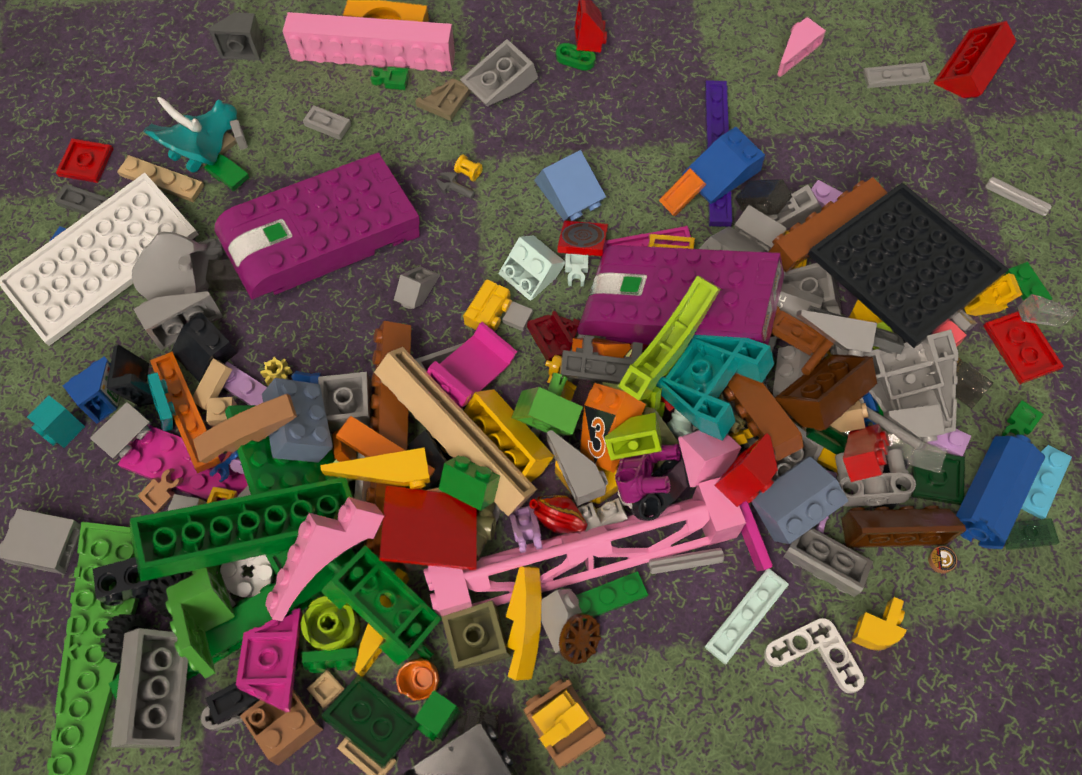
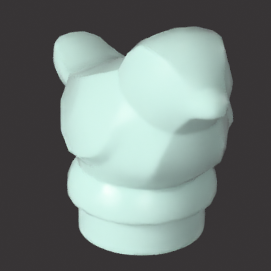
[667,409,693,442]

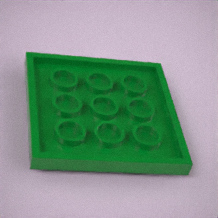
[225,405,337,495]

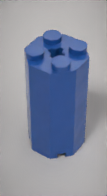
[956,435,1045,549]

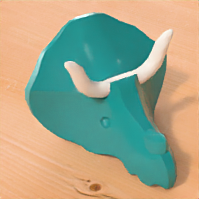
[144,97,237,173]

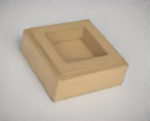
[307,670,344,709]

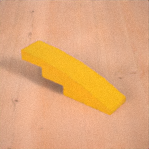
[506,566,542,680]
[354,568,410,677]

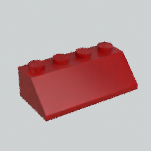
[933,21,1016,98]

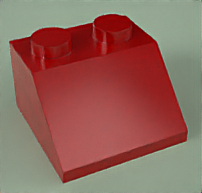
[574,0,607,52]
[714,433,778,507]

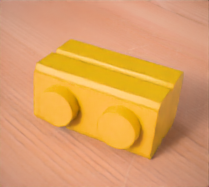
[463,279,512,330]

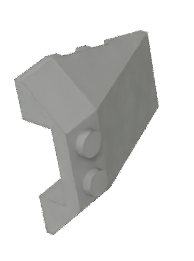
[863,329,958,444]

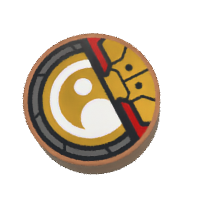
[928,546,957,574]

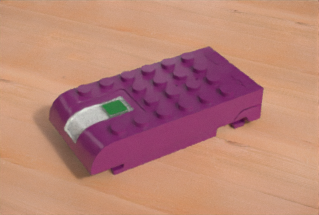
[215,152,419,300]
[577,245,784,345]

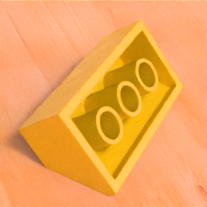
[464,389,554,482]

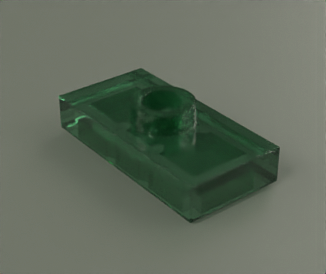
[1005,518,1060,550]

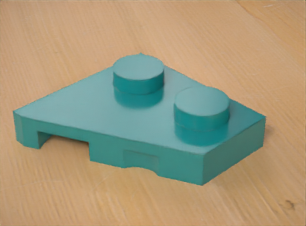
[147,372,176,432]

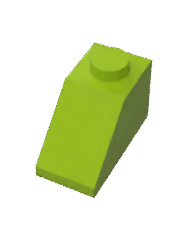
[605,413,662,460]

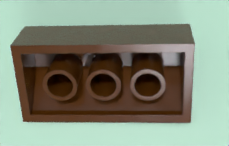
[775,354,878,431]
[841,506,966,548]

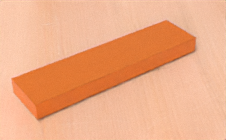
[336,416,435,490]

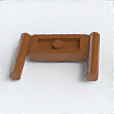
[771,306,833,375]

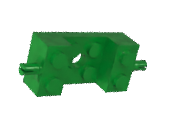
[321,545,441,665]

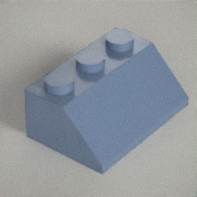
[752,456,848,544]

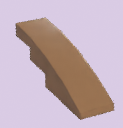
[193,394,297,463]

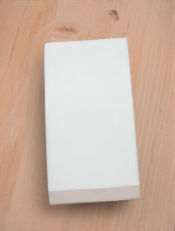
[578,498,628,531]

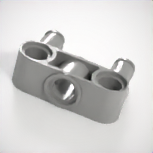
[835,449,916,507]

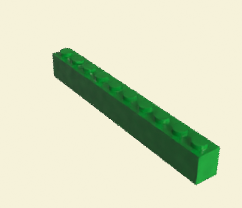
[108,548,355,700]

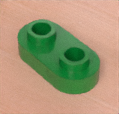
[556,43,595,71]

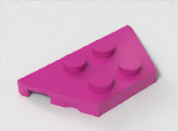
[236,609,302,712]

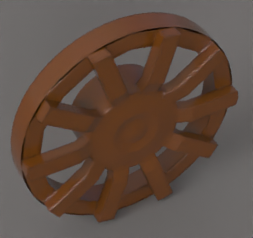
[559,613,601,664]

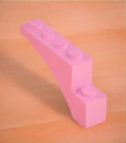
[266,497,384,621]

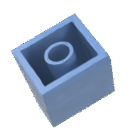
[534,150,606,221]

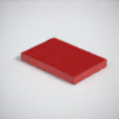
[983,308,1064,385]

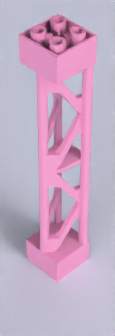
[424,477,746,616]

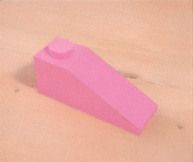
[777,17,826,77]

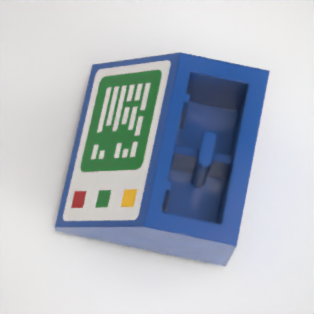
[62,356,120,424]

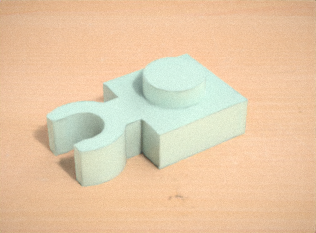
[565,254,588,286]

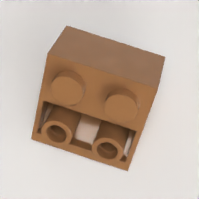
[240,689,323,765]

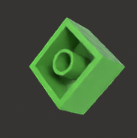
[512,373,583,436]

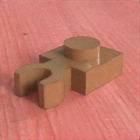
[138,468,184,513]

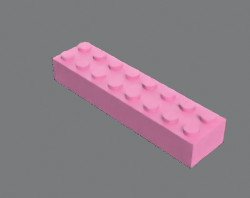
[283,12,455,72]

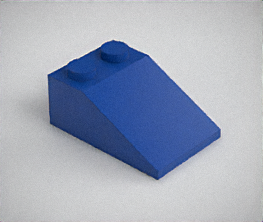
[682,127,765,204]

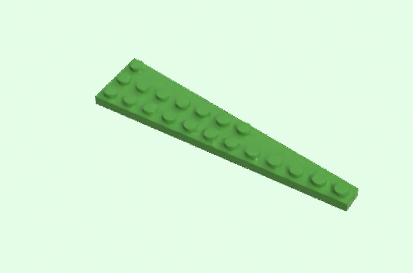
[47,522,140,775]

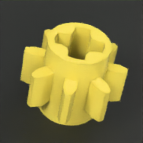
[260,357,293,386]

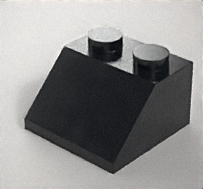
[171,313,237,383]

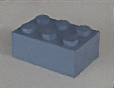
[262,378,333,463]

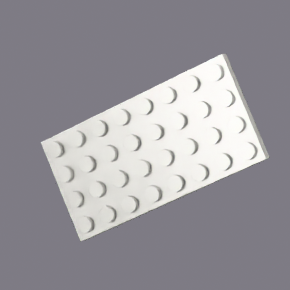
[0,173,199,346]

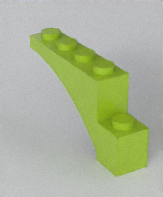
[618,276,721,400]

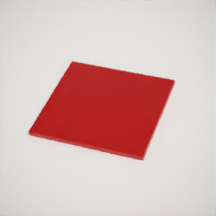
[379,486,477,571]

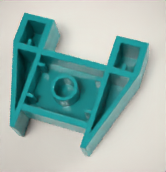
[656,335,774,441]

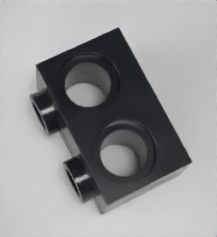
[93,557,157,606]

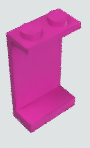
[427,322,517,409]

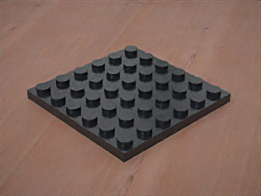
[807,183,1009,348]

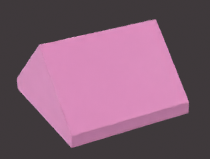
[678,430,741,487]

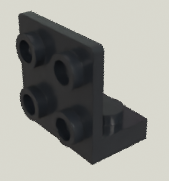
[107,345,154,406]

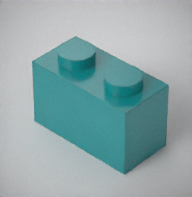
[27,395,85,448]

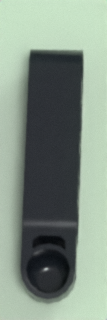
[632,429,698,521]

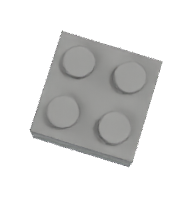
[318,372,373,432]

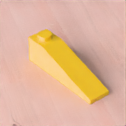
[320,448,430,489]

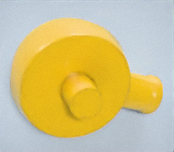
[545,355,562,383]

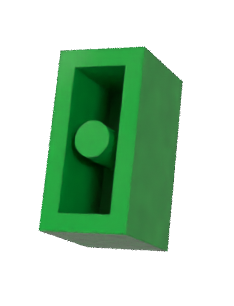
[438,455,500,511]
[414,690,461,742]

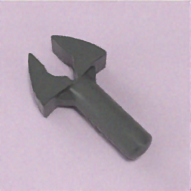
[436,172,475,199]

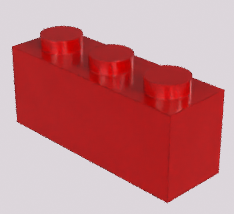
[843,424,890,482]

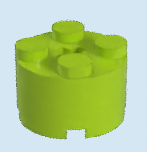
[301,596,360,651]

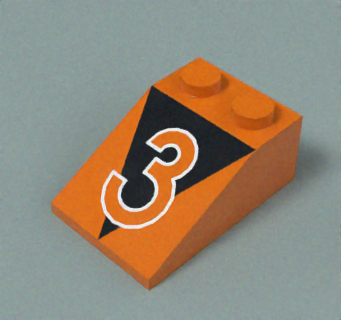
[580,383,646,473]

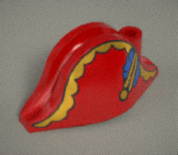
[529,495,588,533]

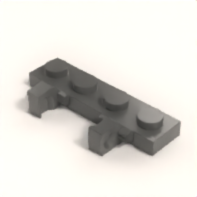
[560,335,643,384]

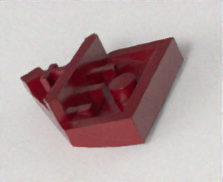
[527,311,580,361]

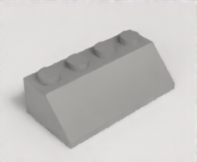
[111,628,188,748]

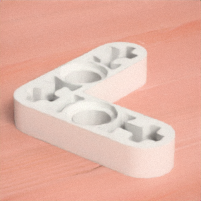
[764,618,864,693]

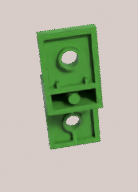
[165,565,235,679]

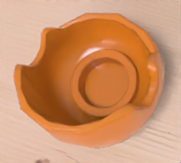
[396,658,440,701]

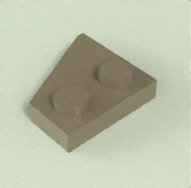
[415,79,471,121]

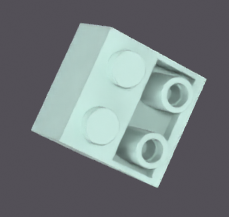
[498,235,566,301]

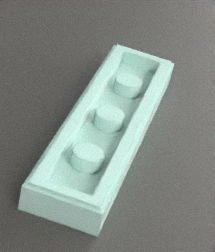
[704,569,789,665]

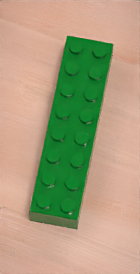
[130,478,352,582]

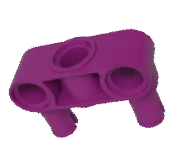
[615,444,681,503]

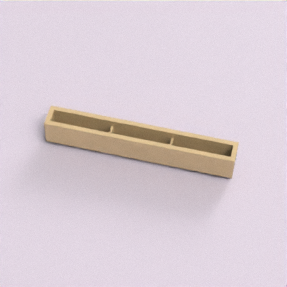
[374,347,537,516]

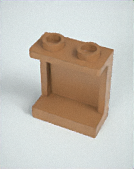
[523,679,606,770]

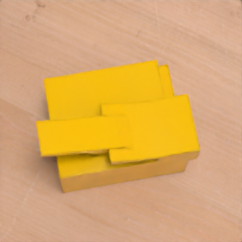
[532,689,589,748]

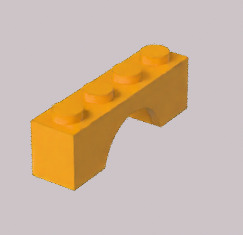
[343,0,429,22]

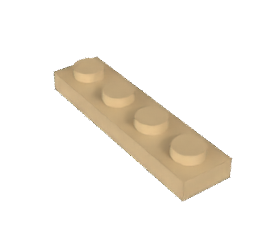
[117,155,204,202]

